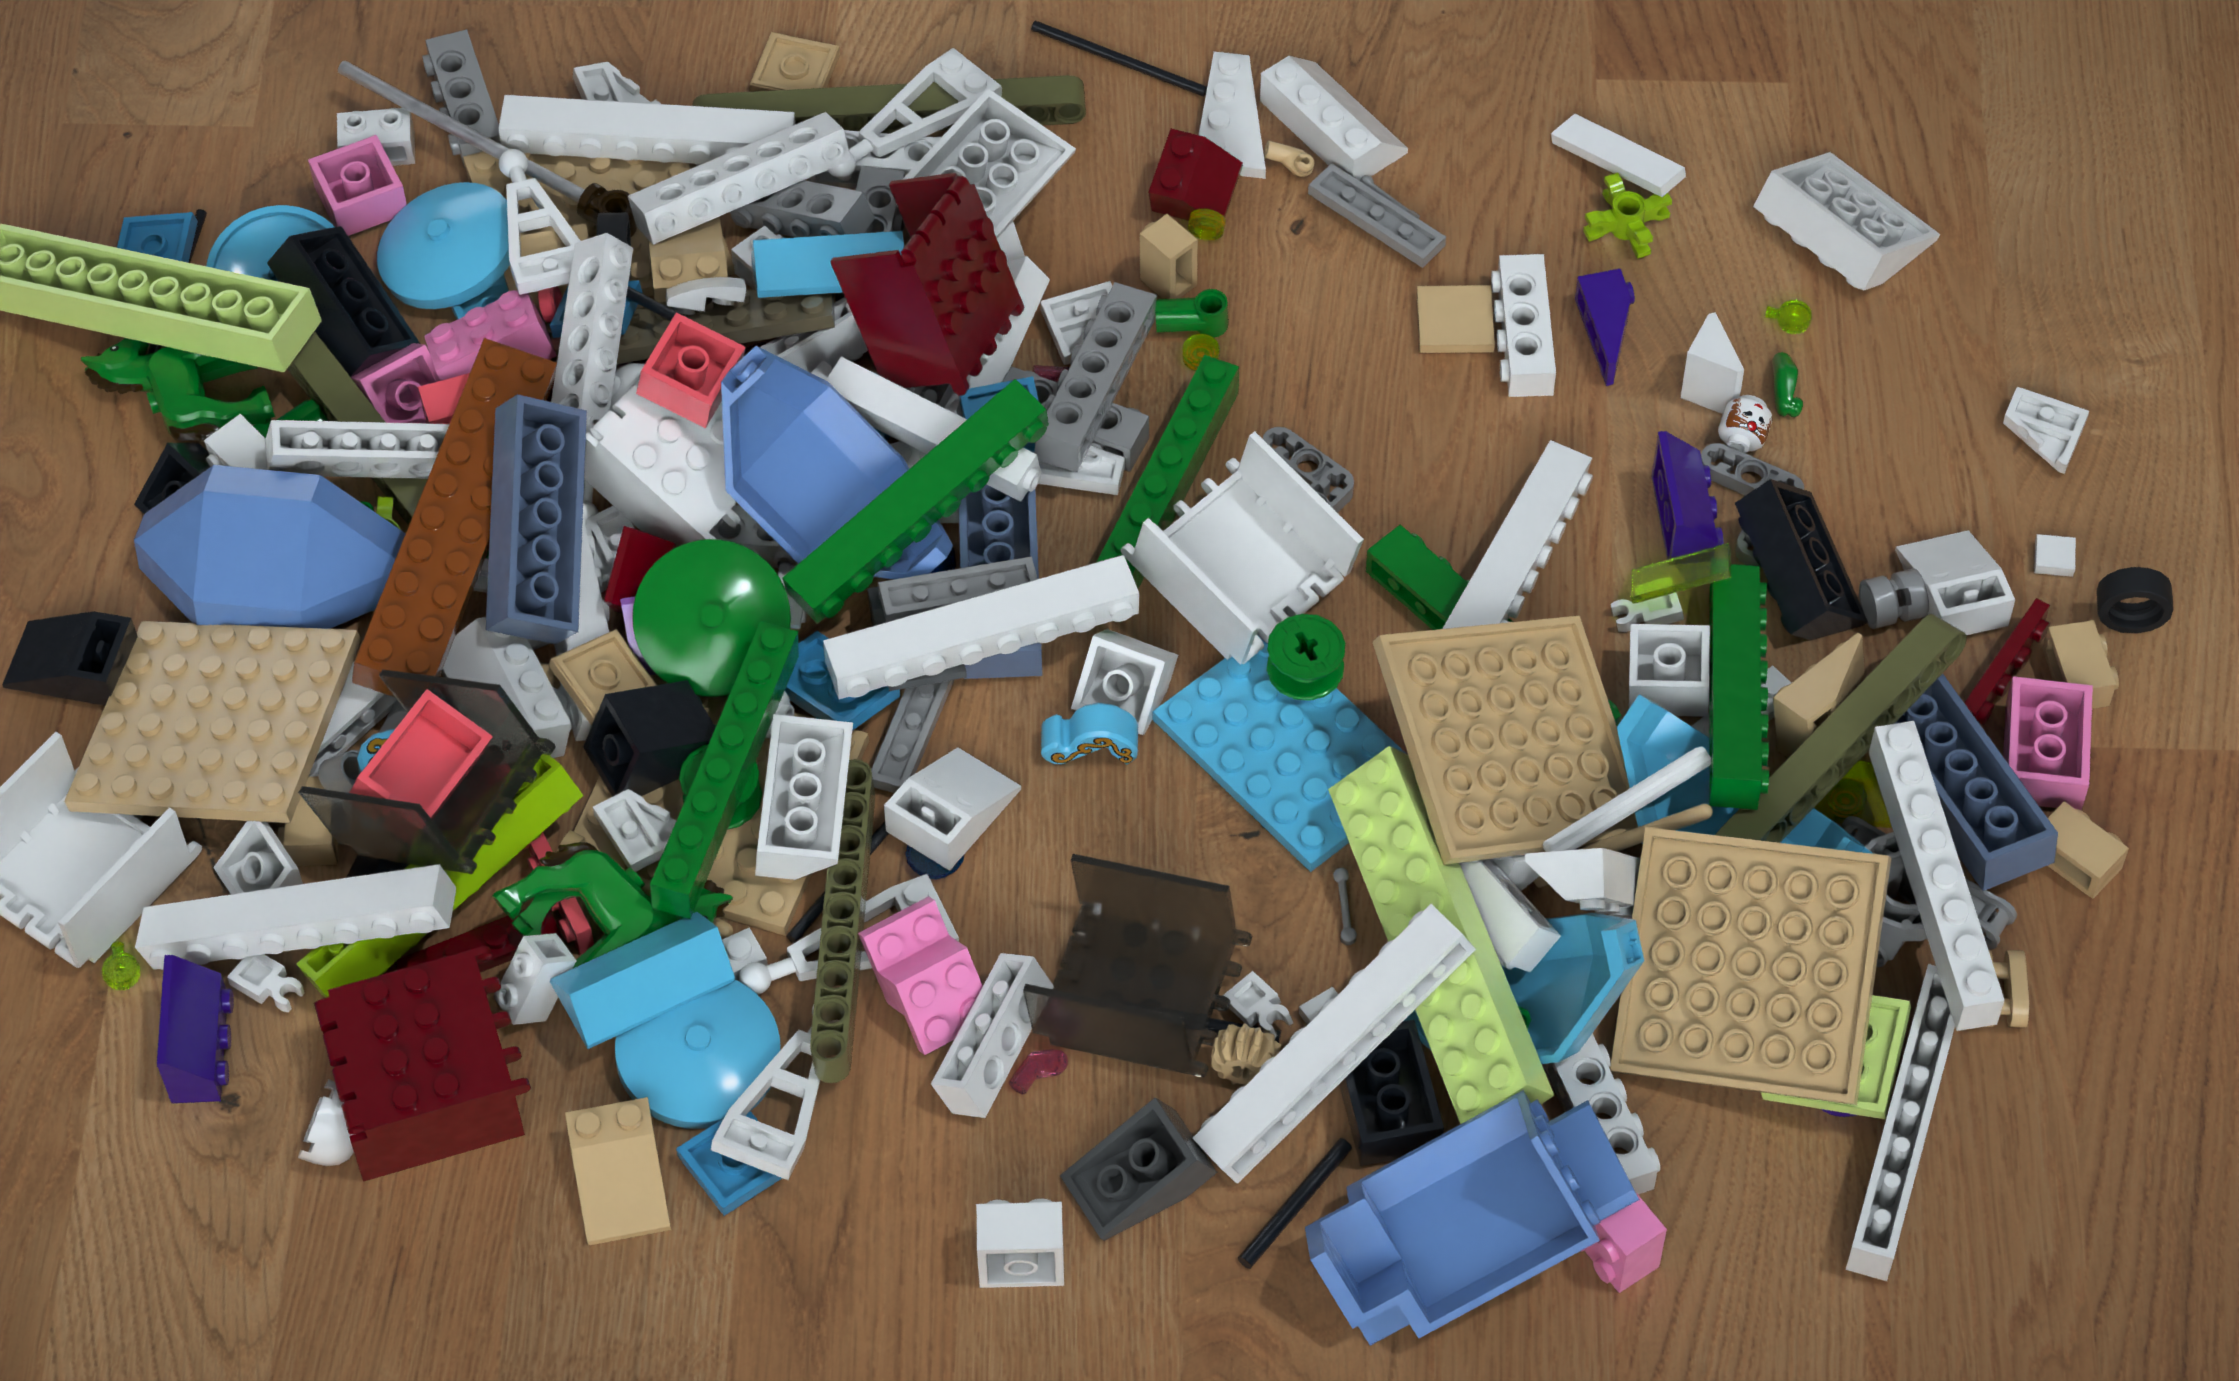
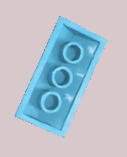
[751,231,904,298]
[550,912,735,1049]

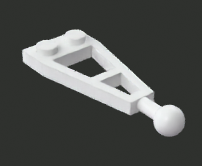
[828,48,1002,178]
[499,149,580,295]
[739,874,959,995]
[711,1004,839,1180]

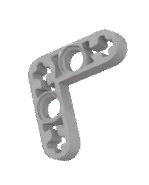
[1263,427,1354,513]
[1701,443,1804,566]

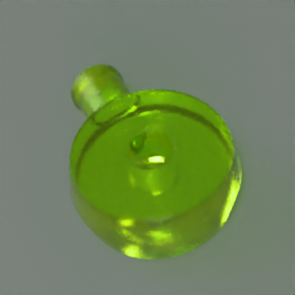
[1765,300,1812,334]
[102,941,141,990]

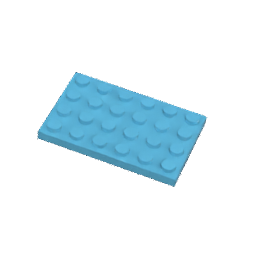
[1152,635,1408,872]

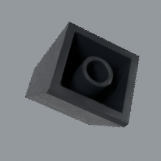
[583,680,716,797]

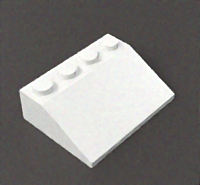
[896,88,1076,238]
[1753,152,1940,291]

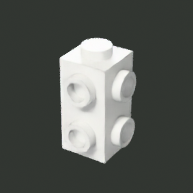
[494,933,576,1025]

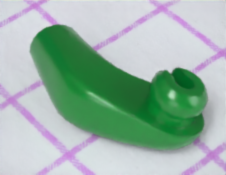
[1772,352,1803,417]

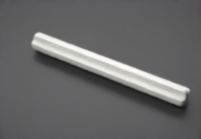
[1543,747,1711,852]

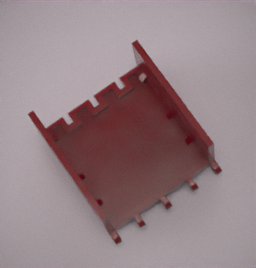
[830,173,1025,396]
[314,946,531,1182]

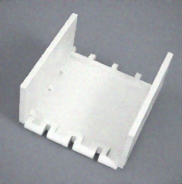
[584,380,740,547]
[1121,431,1364,665]
[0,732,202,968]

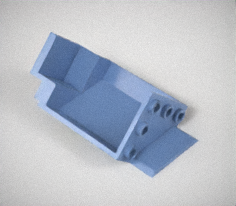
[1305,1090,1640,1346]

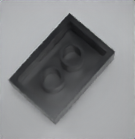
[1339,1020,1444,1166]

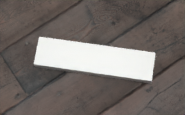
[1551,114,1686,197]

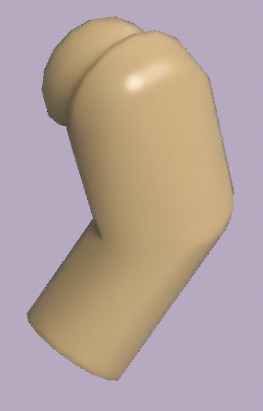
[1264,140,1314,177]

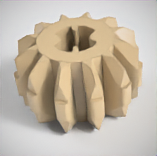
[1211,1023,1281,1086]

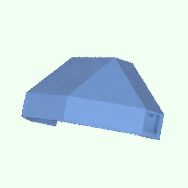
[721,346,953,579]
[134,465,406,629]

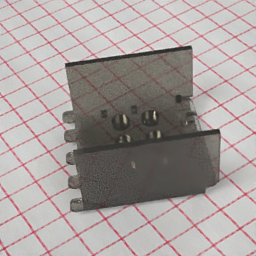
[298,670,556,874]
[1023,854,1253,1077]

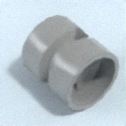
[1859,568,1929,629]

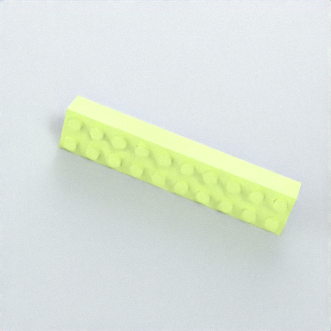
[0,223,322,372]
[1328,746,1555,1124]

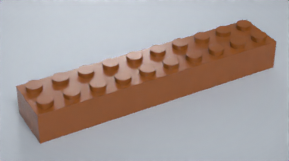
[352,338,557,704]

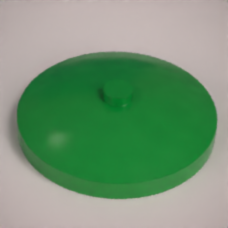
[633,539,791,697]

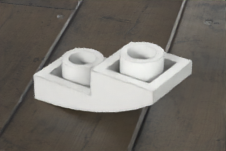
[665,277,746,315]

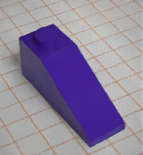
[1575,268,1635,386]

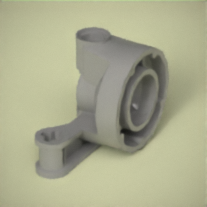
[1842,816,2017,967]

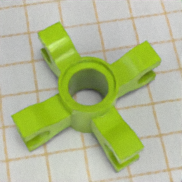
[1583,173,1672,259]

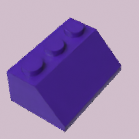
[1651,431,1724,570]
[157,955,234,1104]

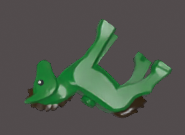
[81,338,275,443]
[491,842,733,968]

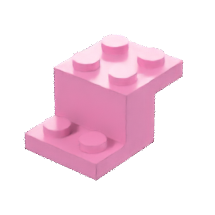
[858,896,983,1055]

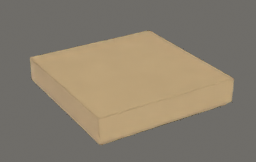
[750,32,840,92]
[1417,285,1495,353]
[549,629,656,726]

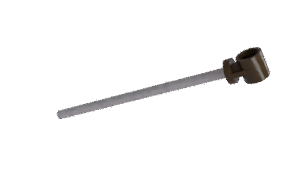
[338,61,637,237]

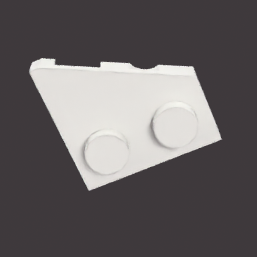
[573,62,661,104]
[1040,281,1112,365]
[593,789,676,872]

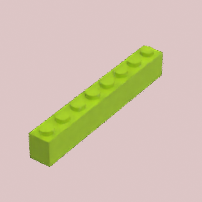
[296,749,584,998]

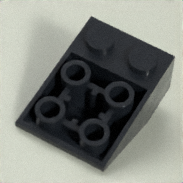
[2,611,138,706]

